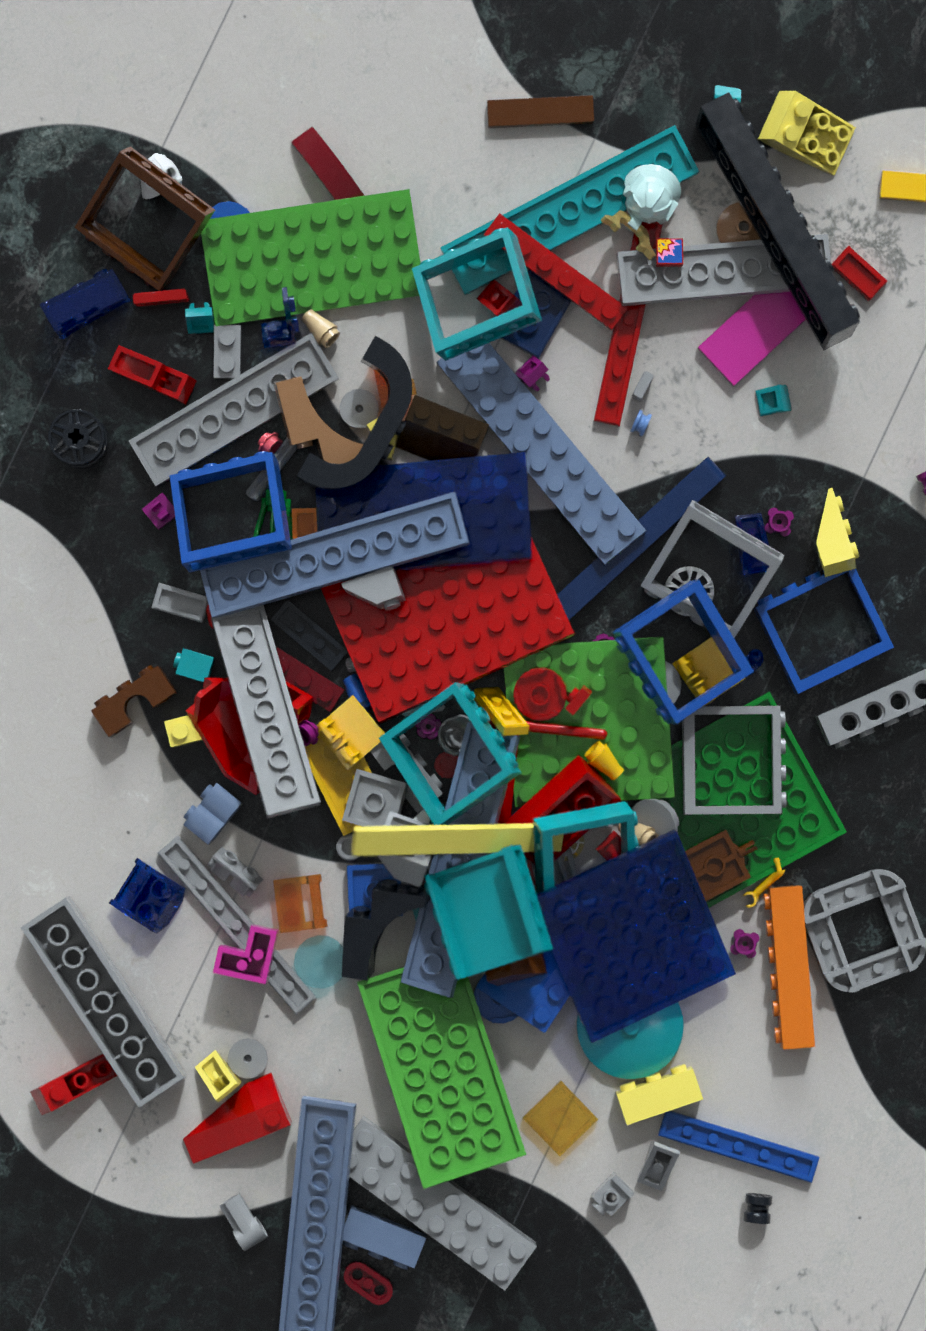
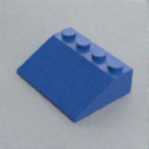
[476,921,604,1033]

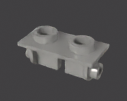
[207,847,264,897]

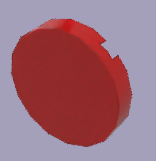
[513,667,567,721]

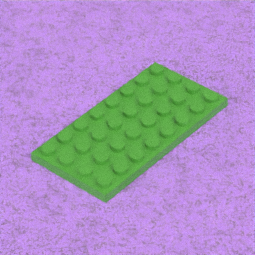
[201,189,421,326]
[357,967,526,1189]

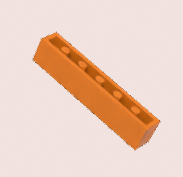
[763,885,815,1050]

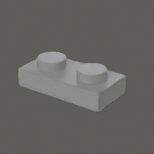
[214,325,241,379]

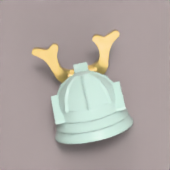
[601,164,681,260]

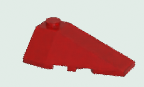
[183,1072,292,1164]

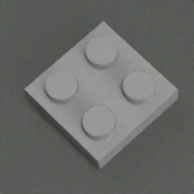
[342,769,409,827]

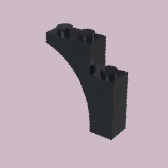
[342,879,431,981]

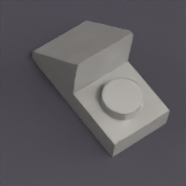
[637,1142,680,1191]

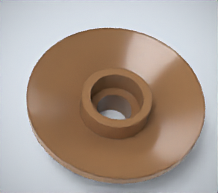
[716,202,760,243]

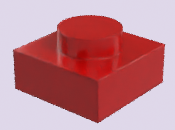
[565,685,592,715]

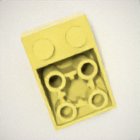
[758,91,856,175]

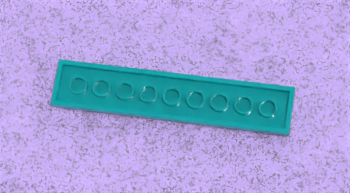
[440,125,700,295]

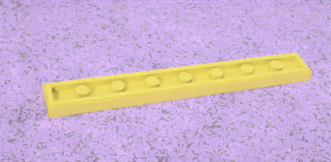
[351,823,564,856]

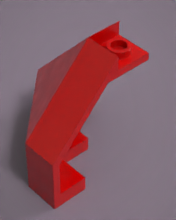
[185,678,313,795]

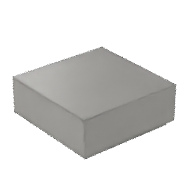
[632,371,654,402]

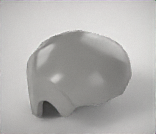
[437,714,471,756]

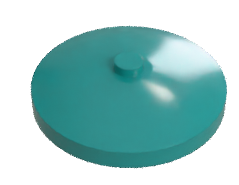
[576,971,684,1079]

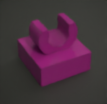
[515,356,550,391]
[142,493,175,530]

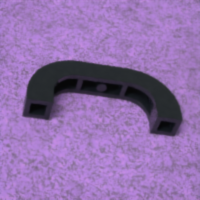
[296,336,412,490]

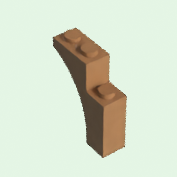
[273,376,363,464]

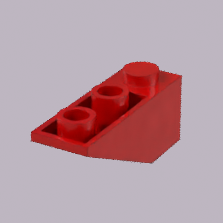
[30,1053,118,1115]

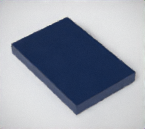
[501,269,572,359]

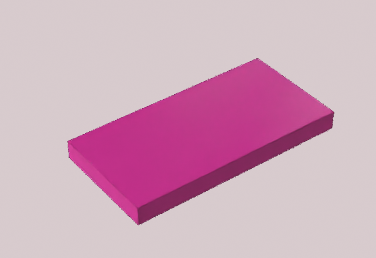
[697,292,806,387]

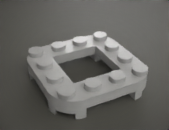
[804,869,926,992]

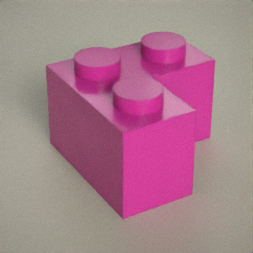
[213,924,279,984]

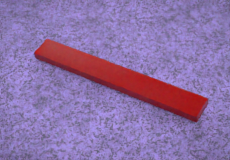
[594,222,663,427]

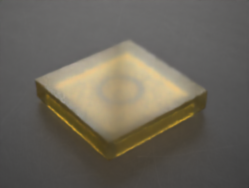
[523,1080,598,1156]

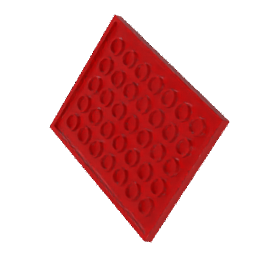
[321,491,575,724]

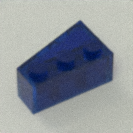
[39,269,131,340]

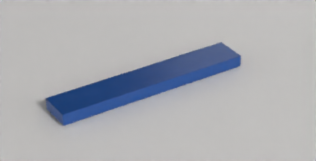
[658,1111,820,1183]

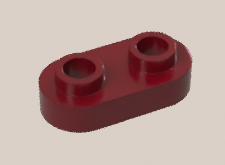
[344,1261,393,1305]

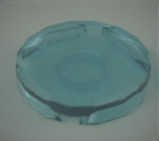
[294,935,343,989]

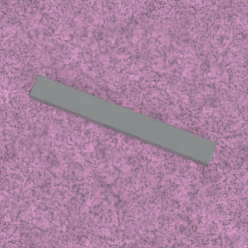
[158,836,317,1015]

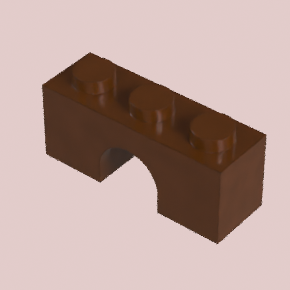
[91,665,177,738]

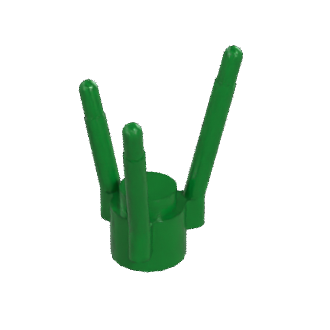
[253,489,293,540]

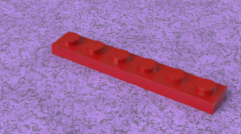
[483,213,628,330]

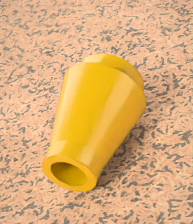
[584,741,624,781]

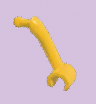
[743,857,785,908]

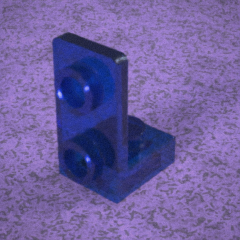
[261,287,300,348]

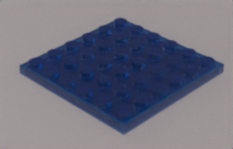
[536,830,736,1043]

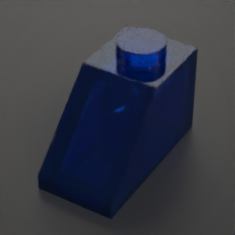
[735,513,769,574]

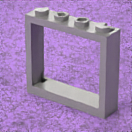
[641,500,784,638]
[682,706,786,814]

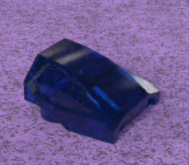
[109,858,185,933]

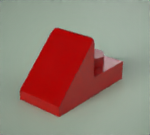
[476,279,522,316]

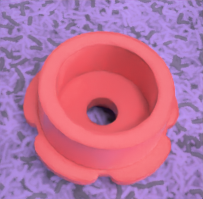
[258,432,282,454]

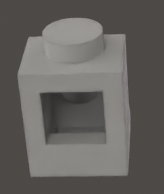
[591,1172,634,1216]

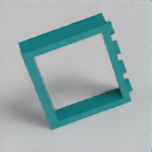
[412,227,542,361]
[379,683,521,825]
[533,801,640,926]

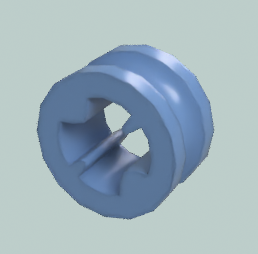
[630,410,652,437]

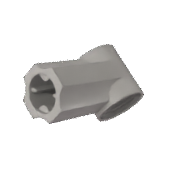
[220,1193,268,1251]

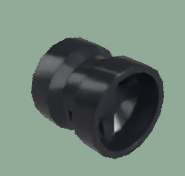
[744,1193,772,1224]

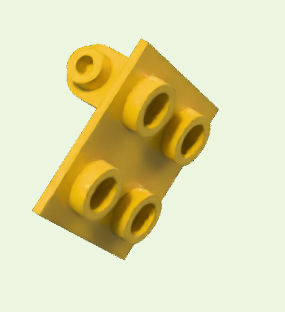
[672,637,745,707]
[316,695,385,770]

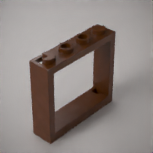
[74,146,215,291]

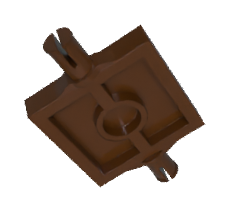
[672,830,758,902]

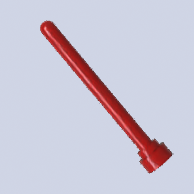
[488,720,607,740]

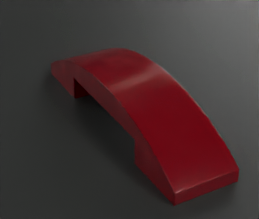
[291,126,365,200]

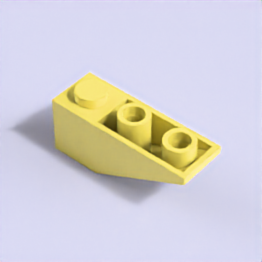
[816,488,859,577]

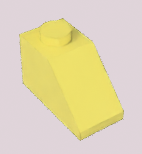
[164,715,202,748]

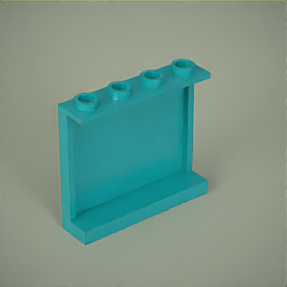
[424,845,553,980]

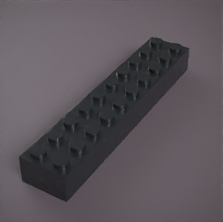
[695,92,860,351]

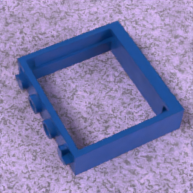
[169,451,292,572]
[754,569,894,695]
[612,580,754,724]

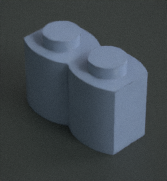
[183,783,243,845]

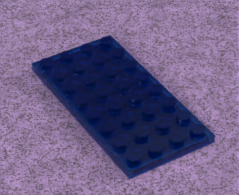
[315,452,533,571]

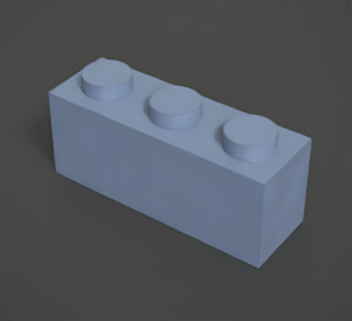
[343,1205,426,1270]

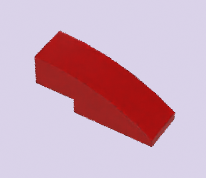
[108,345,196,405]

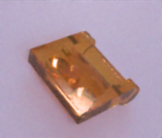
[273,874,328,933]

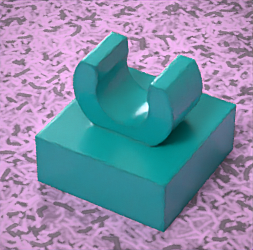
[185,302,214,334]

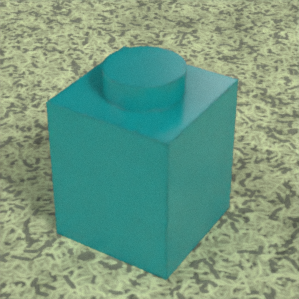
[173,648,216,682]

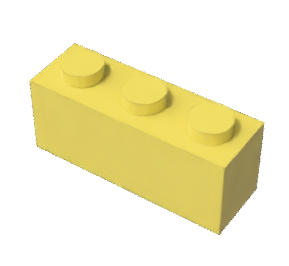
[616,1064,703,1125]

